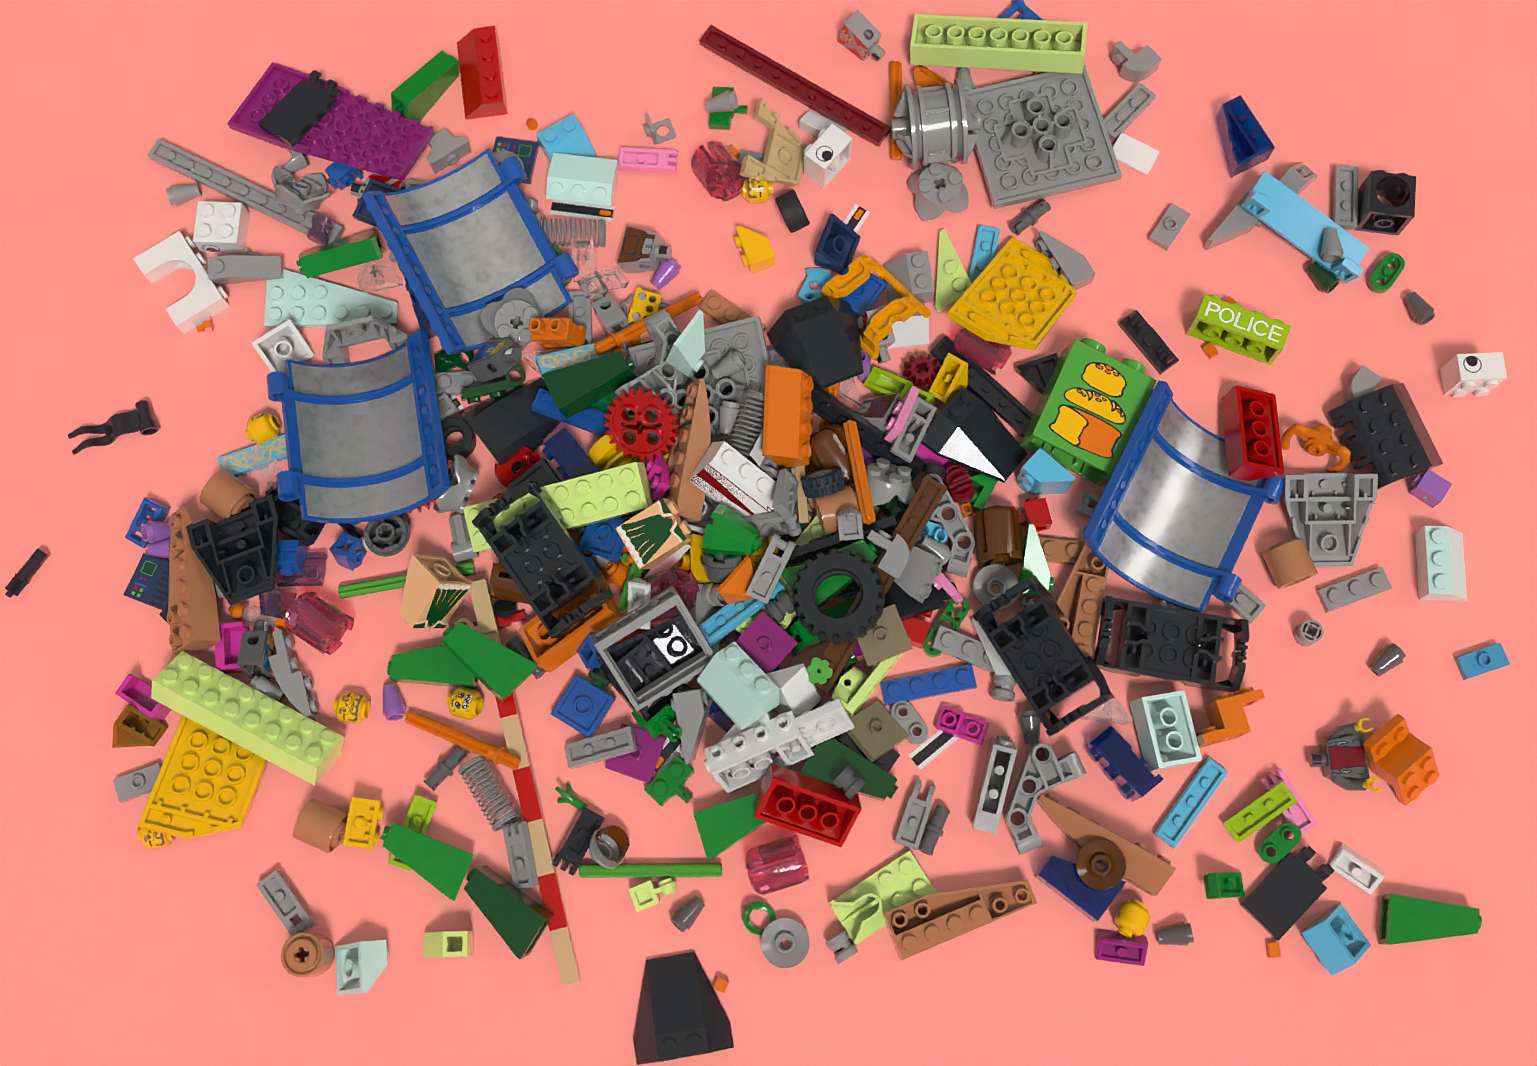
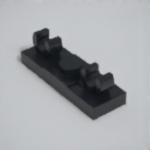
[1118,310,1179,375]

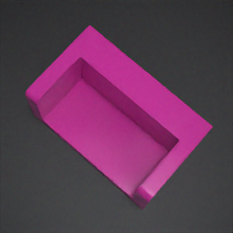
[215,622,250,674]
[115,674,172,722]

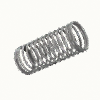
[538,218,606,248]
[729,389,765,462]
[458,755,520,832]

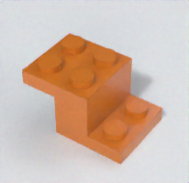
[1196,687,1265,748]
[1363,713,1440,806]

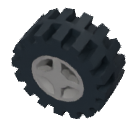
[801,467,845,498]

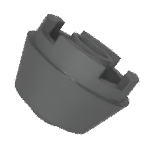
[364,515,410,557]
[700,552,746,584]

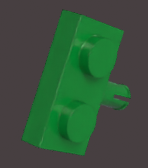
[708,87,748,130]
[644,755,694,807]

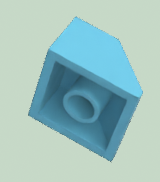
[536,113,598,164]
[1016,448,1076,495]
[1302,903,1371,976]

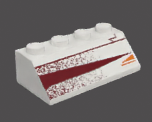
[688,441,777,517]

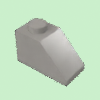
[1279,162,1318,195]

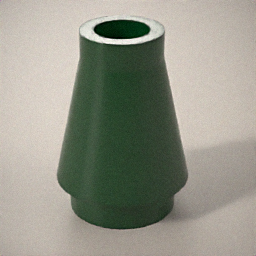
[1306,262,1340,294]

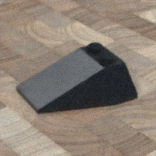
[767,295,864,389]
[921,387,1028,483]
[186,494,279,605]
[633,952,734,1065]

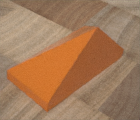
[913,65,954,89]
[716,556,758,604]

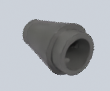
[1404,291,1436,325]
[1369,643,1406,677]
[1018,710,1041,744]
[670,896,705,933]
[1156,921,1194,946]

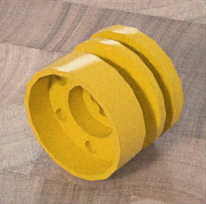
[588,431,649,471]

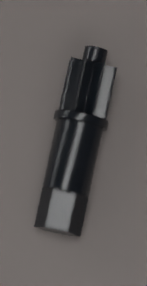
[5,548,49,598]

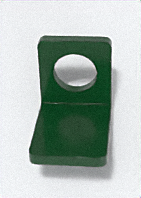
[434,350,474,373]

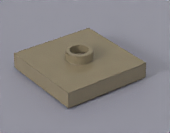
[857,604,913,667]
[846,700,908,762]

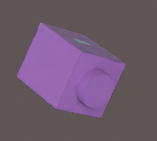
[1409,469,1452,508]

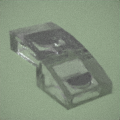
[577,266,629,299]
[242,442,287,489]

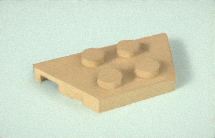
[791,465,813,524]

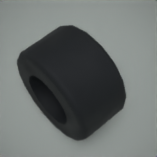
[775,189,810,233]
[441,417,476,461]

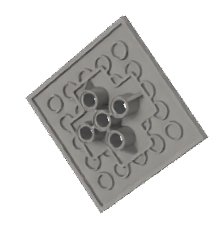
[964,64,1122,209]
[628,316,770,458]

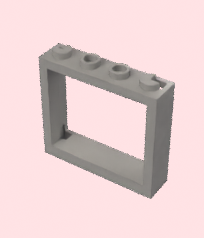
[590,586,714,711]

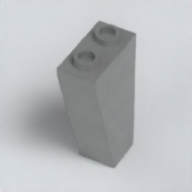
[866,535,943,603]
[971,735,1017,834]

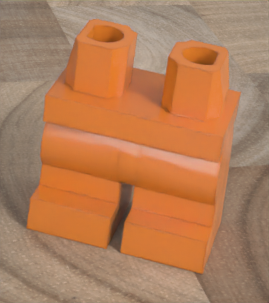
[529,318,586,350]

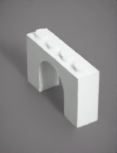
[133,231,229,334]

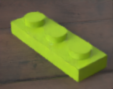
[1223,781,1298,843]
[387,794,437,871]

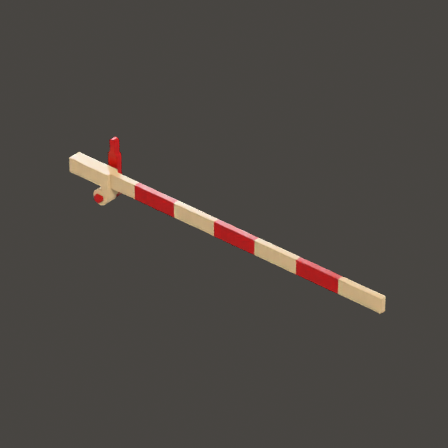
[455,579,581,987]

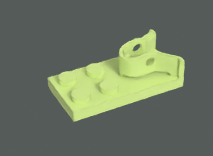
[832,639,911,717]
[829,851,936,945]

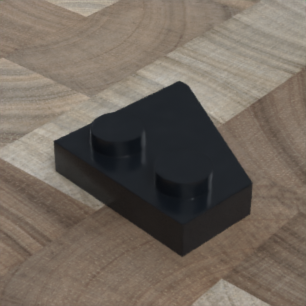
[1015,353,1059,394]

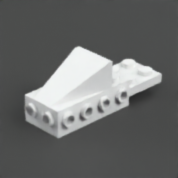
[704,699,855,793]

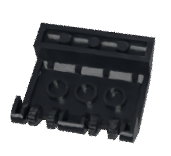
[1327,383,1443,491]

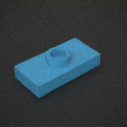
[1454,642,1510,680]

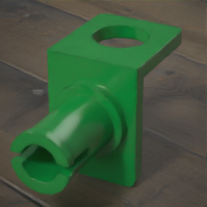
[631,704,682,742]

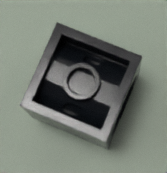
[1355,170,1416,236]

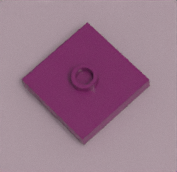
[736,611,798,674]
[605,723,666,784]

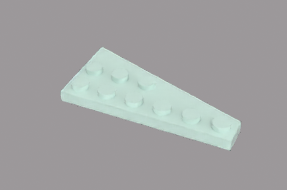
[264,269,399,329]

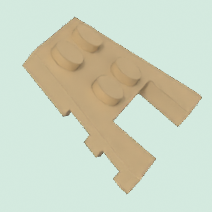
[739,99,807,187]

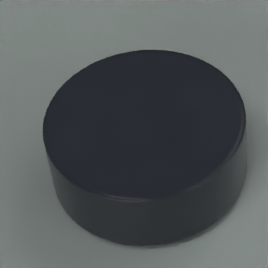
[923,463,947,478]
[493,599,518,618]

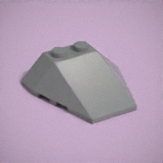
[322,316,410,365]
[1284,472,1378,567]

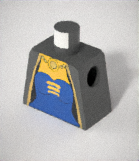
[467,337,522,383]
[237,621,276,680]

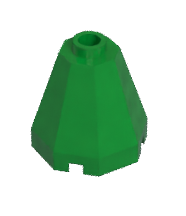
[702,504,762,556]

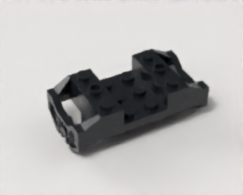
[472,480,614,639]
[973,576,1114,737]
[1093,595,1250,692]

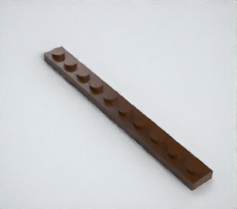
[814,476,948,693]

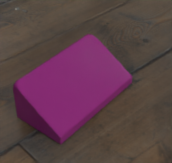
[1095,929,1148,966]

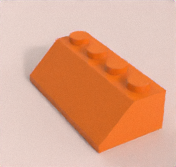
[762,365,814,468]
[519,582,622,673]

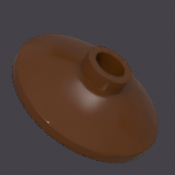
[1076,840,1126,890]

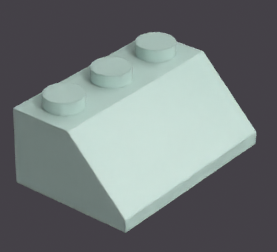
[546,153,618,206]
[1415,526,1467,601]
[697,641,780,730]
[1130,690,1202,772]

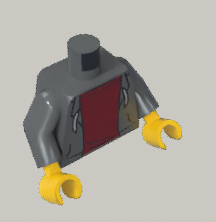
[1308,718,1382,793]

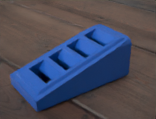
[125,497,171,548]

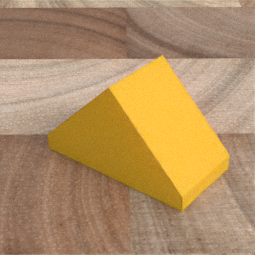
[928,353,968,404]

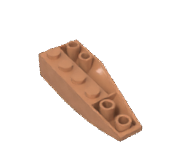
[661,378,711,523]
[167,507,220,654]
[1057,542,1109,657]
[1036,794,1176,896]
[883,880,1038,960]

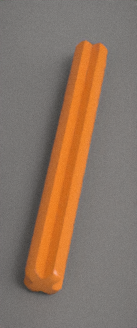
[890,61,902,161]
[843,420,876,525]

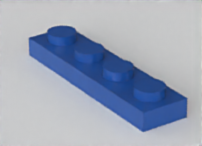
[531,388,623,437]
[880,664,977,706]

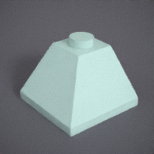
[666,309,705,377]
[335,940,388,996]

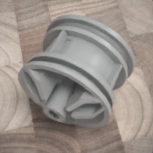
[891,79,981,170]

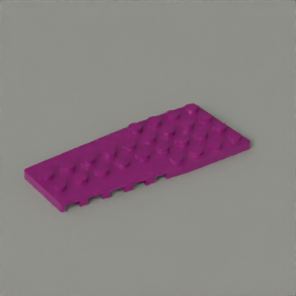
[227,62,435,180]

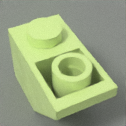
[423,931,473,958]

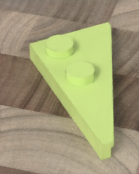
[935,229,972,313]

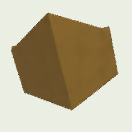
[112,704,168,748]

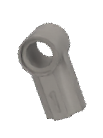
[448,514,479,562]

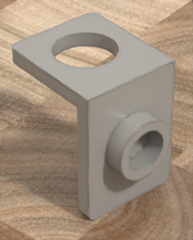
[643,113,677,145]

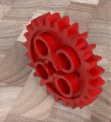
[604,386,680,462]

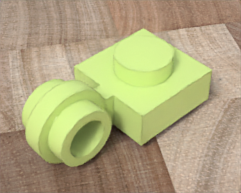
[628,877,677,912]

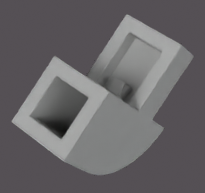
[1110,40,1162,82]
[1344,365,1382,402]
[867,529,911,581]

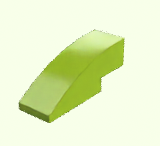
[863,366,936,406]

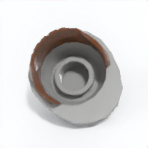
[589,825,630,869]

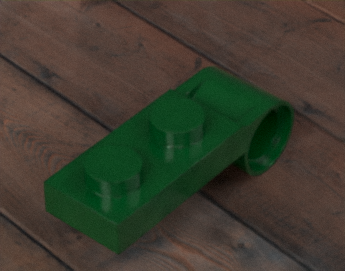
[459,365,526,404]

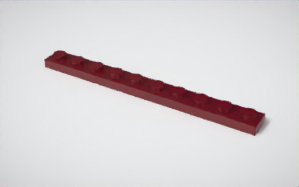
[699,25,891,147]

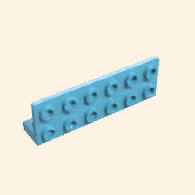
[1241,171,1369,284]

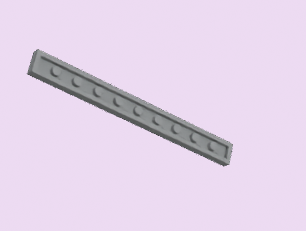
[147,138,345,244]

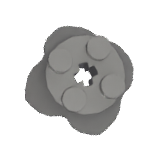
[908,163,969,221]
[271,166,331,214]
[480,287,545,351]
[433,455,480,514]
[852,458,916,506]

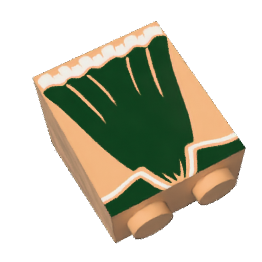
[615,498,692,569]
[399,554,472,629]

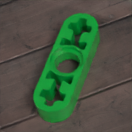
[923,598,970,657]

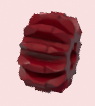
[902,352,940,391]
[941,464,974,503]

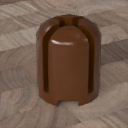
[809,424,867,482]
[973,505,1023,567]
[489,560,529,604]

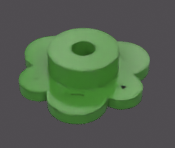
[806,657,833,684]

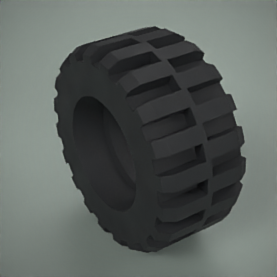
[792,549,885,644]

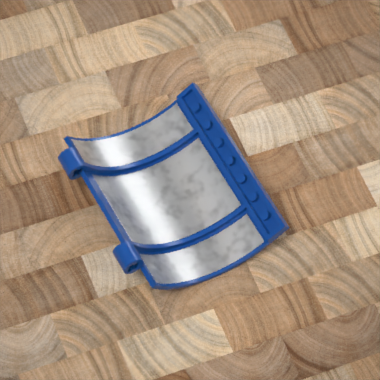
[362,149,580,355]
[266,329,450,524]
[1082,380,1284,613]

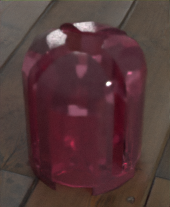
[691,141,747,201]
[954,327,1012,376]
[643,566,700,621]
[284,591,354,655]
[744,834,811,895]

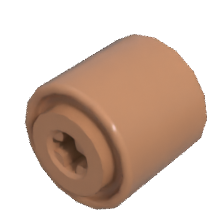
[199,470,257,519]
[813,485,860,536]
[1263,538,1318,589]
[293,798,348,853]
[281,932,335,977]

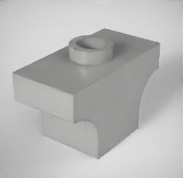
[427,128,472,174]

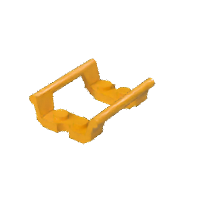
[821,255,931,360]

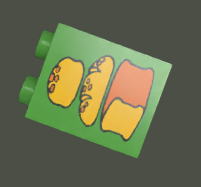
[1020,338,1157,486]

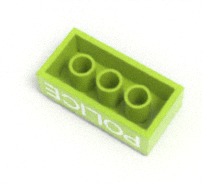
[1186,294,1291,365]

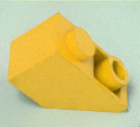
[733,225,775,274]

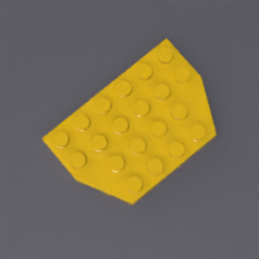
[946,237,1078,351]
[138,715,268,840]

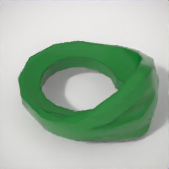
[741,901,776,935]

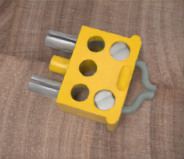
[620,287,673,332]

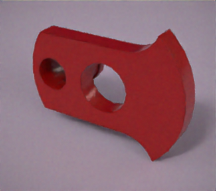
[494,446,540,488]

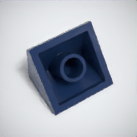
[814,214,861,274]

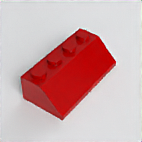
[457,26,508,120]
[1221,385,1284,481]
[753,763,862,848]

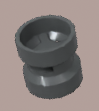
[764,591,795,624]
[832,766,866,800]

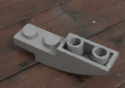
[268,629,319,720]

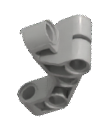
[615,309,681,417]
[891,474,975,578]
[1004,743,1086,855]

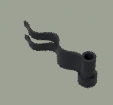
[68,400,159,455]

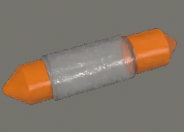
[228,603,300,630]

